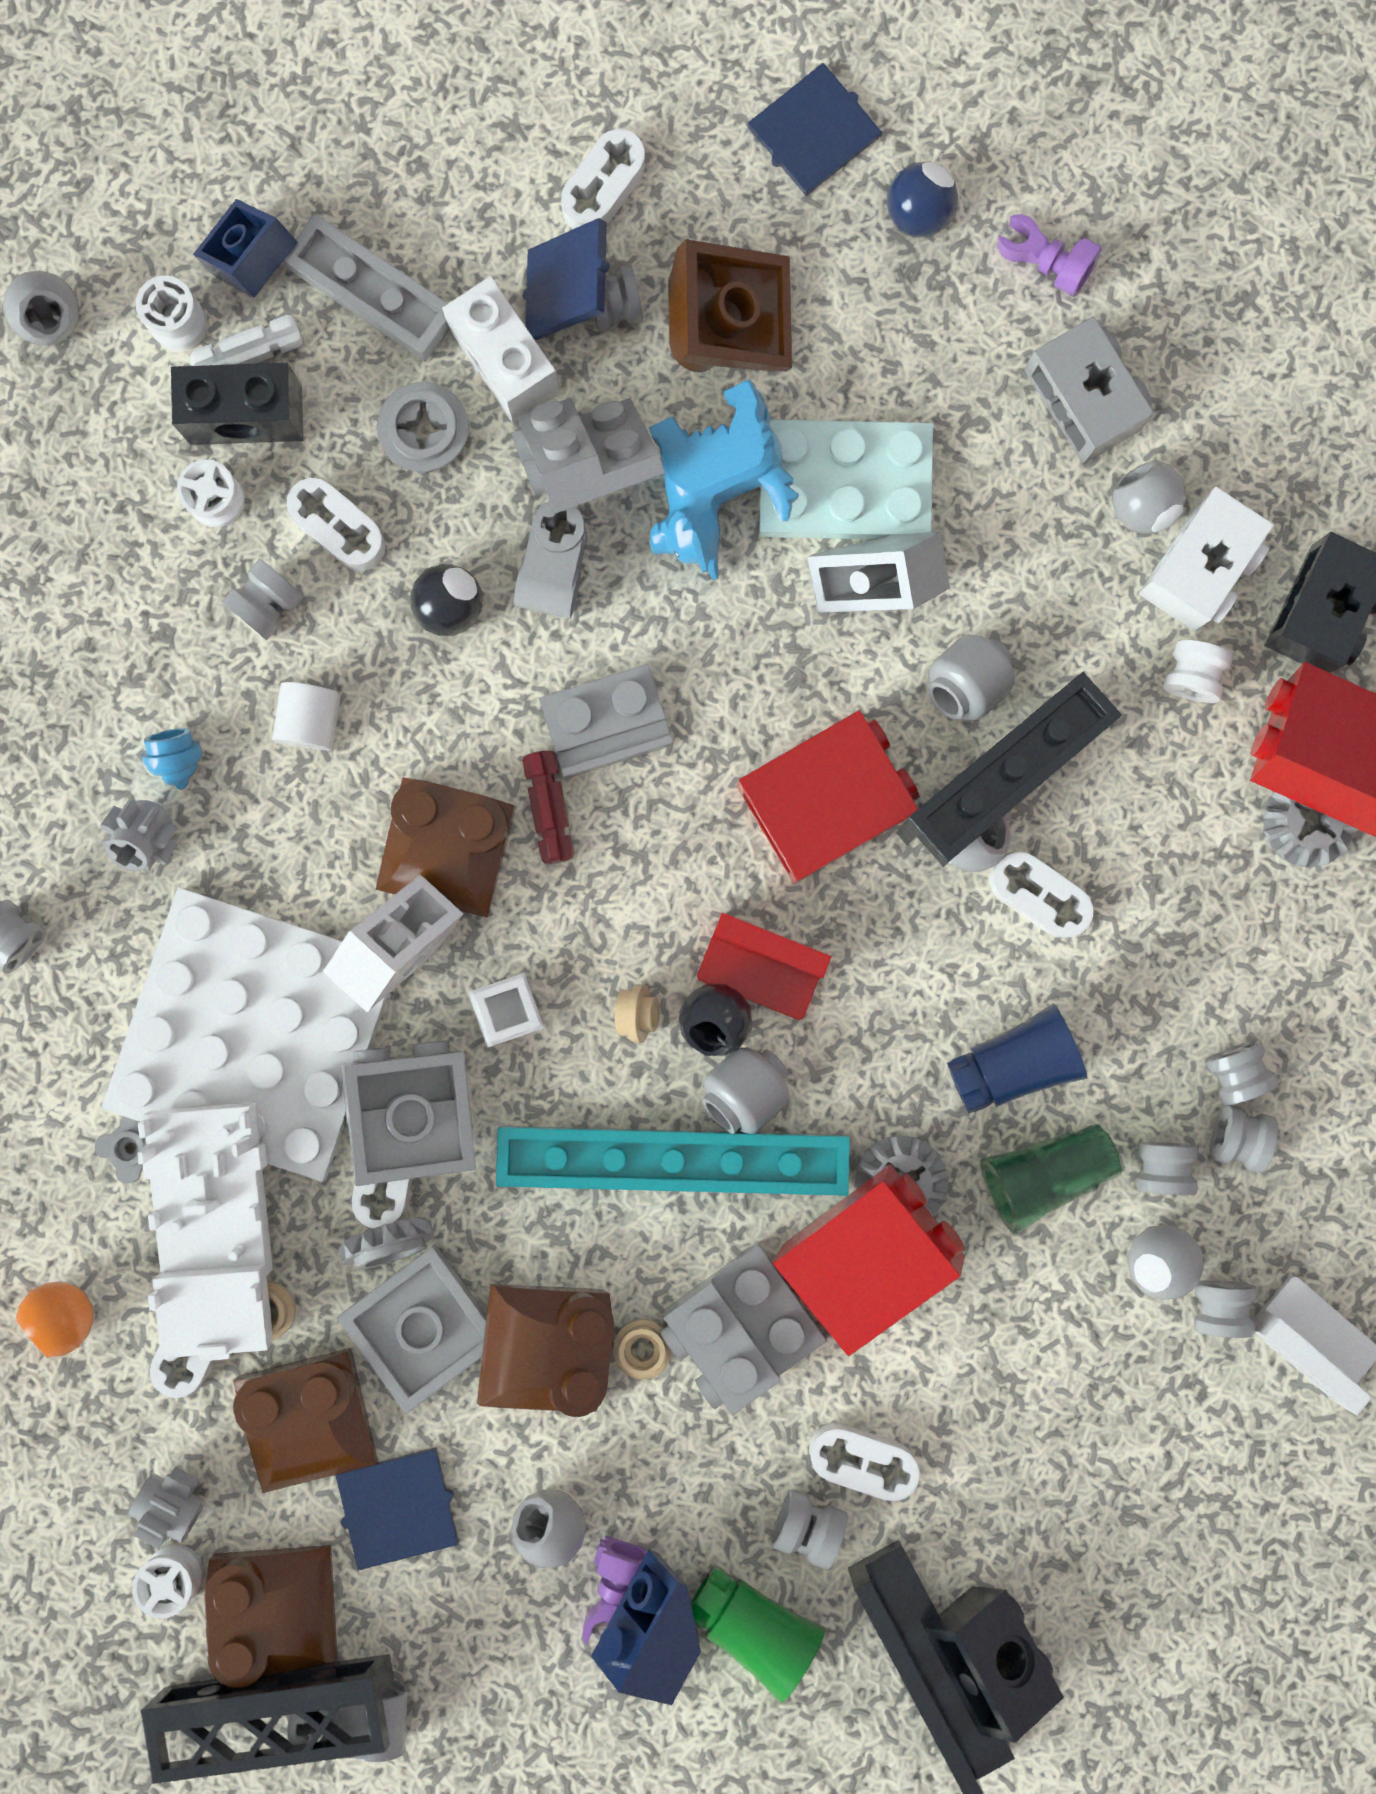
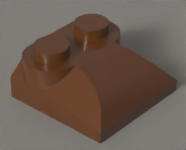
[668,239,792,372]
[375,777,516,918]
[477,1284,614,1417]
[233,1348,378,1493]
[204,1545,338,1688]

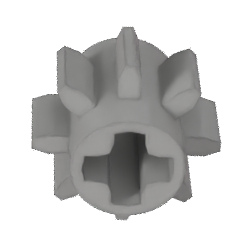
[100,799,177,871]
[128,1467,206,1549]

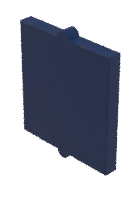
[747,63,882,196]
[522,218,610,341]
[335,1447,459,1571]

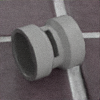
[222,558,304,640]
[771,1490,848,1570]

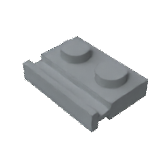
[539,664,674,779]

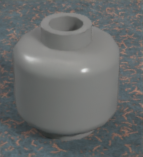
[928,634,1015,721]
[702,1047,790,1134]

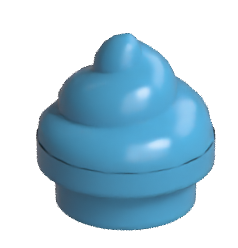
[141,728,202,790]

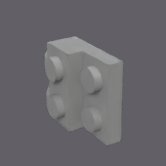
[511,398,665,514]
[341,1040,476,1186]
[661,1242,827,1416]

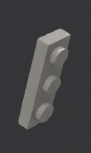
[283,213,449,362]

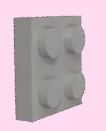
[337,1244,487,1414]

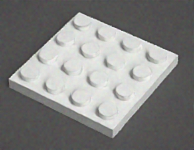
[101,887,389,1182]

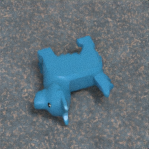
[648,379,799,580]

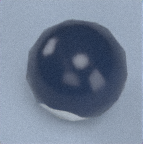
[886,161,958,238]

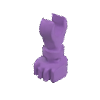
[997,214,1102,297]
[582,1536,647,1645]

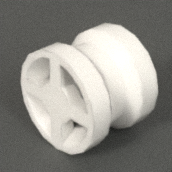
[177,459,245,527]
[1163,640,1233,703]
[132,1544,204,1618]

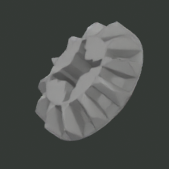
[377,382,470,476]
[1263,792,1358,867]
[855,1135,949,1217]
[338,1217,435,1270]

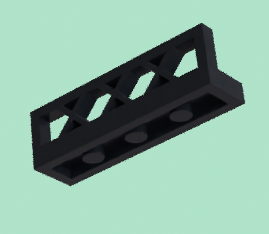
[896,672,1122,867]
[848,1540,1015,1794]
[140,1654,394,1784]

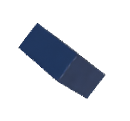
[193,199,297,298]

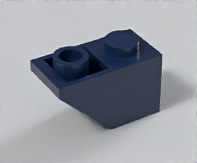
[591,1550,701,1705]

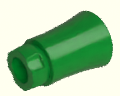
[690,1566,826,1703]

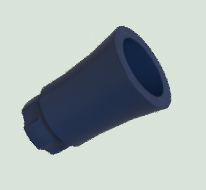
[946,1003,1088,1114]

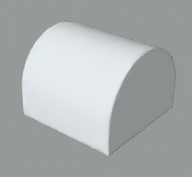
[272,682,341,751]
[468,973,544,1048]

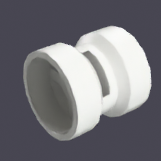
[136,275,208,352]

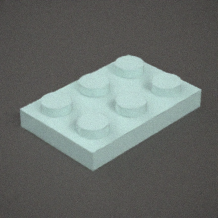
[759,419,933,540]

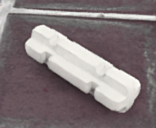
[190,315,302,366]

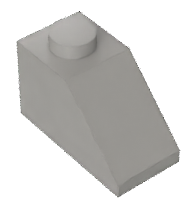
[807,532,950,612]

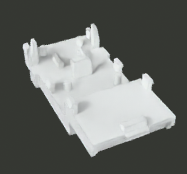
[138,1102,273,1361]

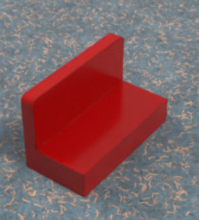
[697,912,832,1020]

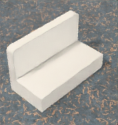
[1253,1275,1376,1416]

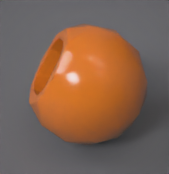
[15,1281,93,1358]

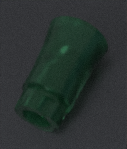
[980,1124,1122,1235]

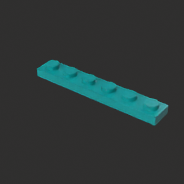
[496,1126,850,1196]

